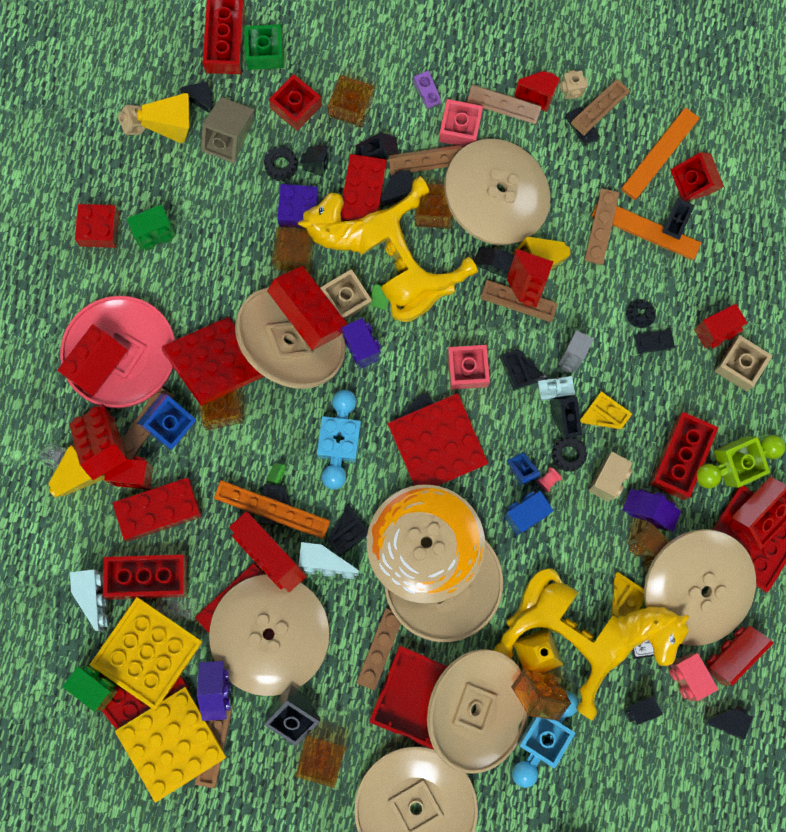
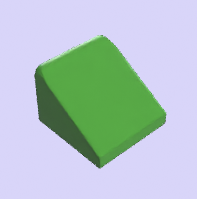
[370,284,389,311]
[266,463,287,485]

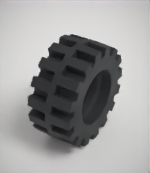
[264,146,297,182]
[551,437,587,472]

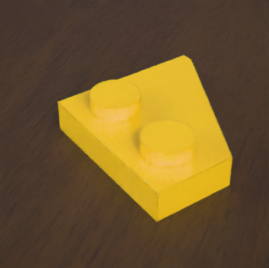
[580,391,632,430]
[611,572,645,618]

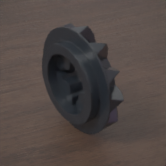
[626,299,656,328]

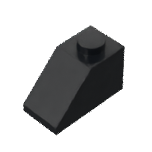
[355,132,398,160]
[300,145,330,177]
[381,170,413,207]
[474,248,514,279]
[550,397,582,438]
[624,695,663,725]
[703,706,753,740]

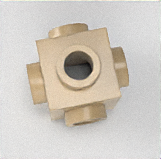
[560,70,588,99]
[117,105,146,135]

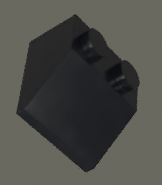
[264,685,321,746]

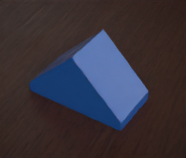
[507,452,540,487]

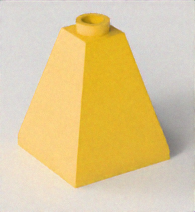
[137,93,189,143]
[513,237,571,270]
[48,445,105,497]
[514,628,564,679]

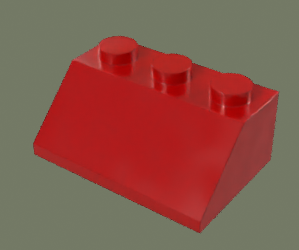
[507,249,554,308]
[57,324,128,397]
[732,476,786,550]
[706,626,774,686]

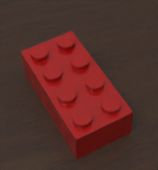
[203,0,245,75]
[340,154,387,222]
[267,266,348,350]
[69,403,127,480]
[649,412,719,501]
[113,478,202,542]
[229,511,307,593]
[103,554,187,600]

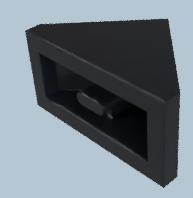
[180,82,213,113]
[662,198,695,240]

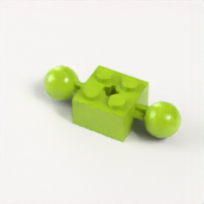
[697,435,786,489]

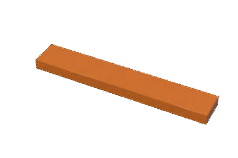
[621,108,700,201]
[591,202,701,260]
[214,480,331,540]

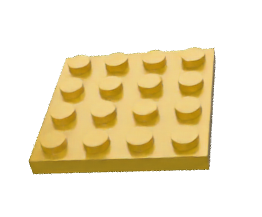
[89,597,203,711]
[115,687,227,803]

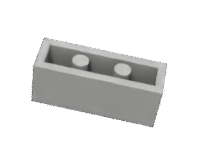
[558,330,594,373]

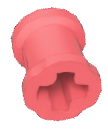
[536,467,562,493]

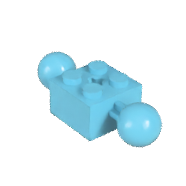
[317,390,361,490]
[512,691,579,788]

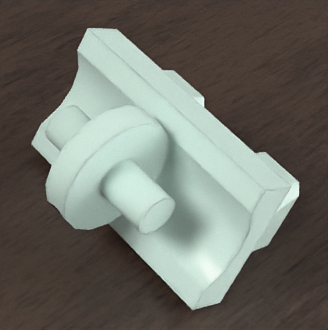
[538,376,576,401]

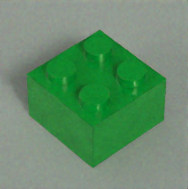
[244,24,284,70]
[126,204,176,251]
[62,666,118,712]

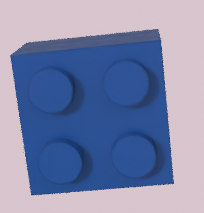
[137,394,196,450]
[504,491,554,536]

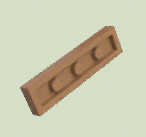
[571,79,630,136]
[467,84,542,124]
[388,145,462,175]
[584,188,620,265]
[480,280,558,323]
[121,388,175,460]
[356,608,401,691]
[195,706,233,789]

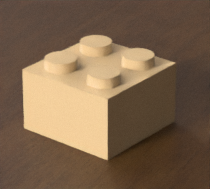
[320,269,372,320]
[714,335,772,392]
[588,452,633,502]

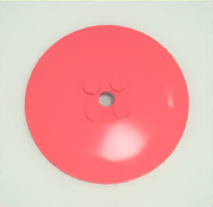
[60,296,175,408]

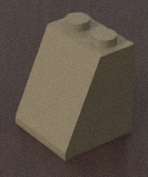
[201,97,255,164]

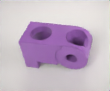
[412,70,441,109]

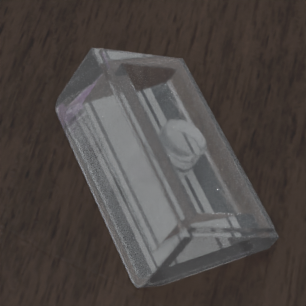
[37,443,67,470]
[156,597,197,622]

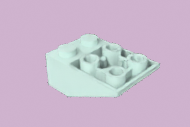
[298,542,359,579]
[70,570,109,632]

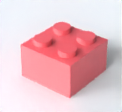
[439,99,483,147]
[447,345,490,390]
[668,653,719,701]

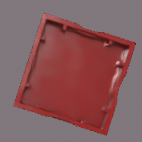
[369,646,448,750]

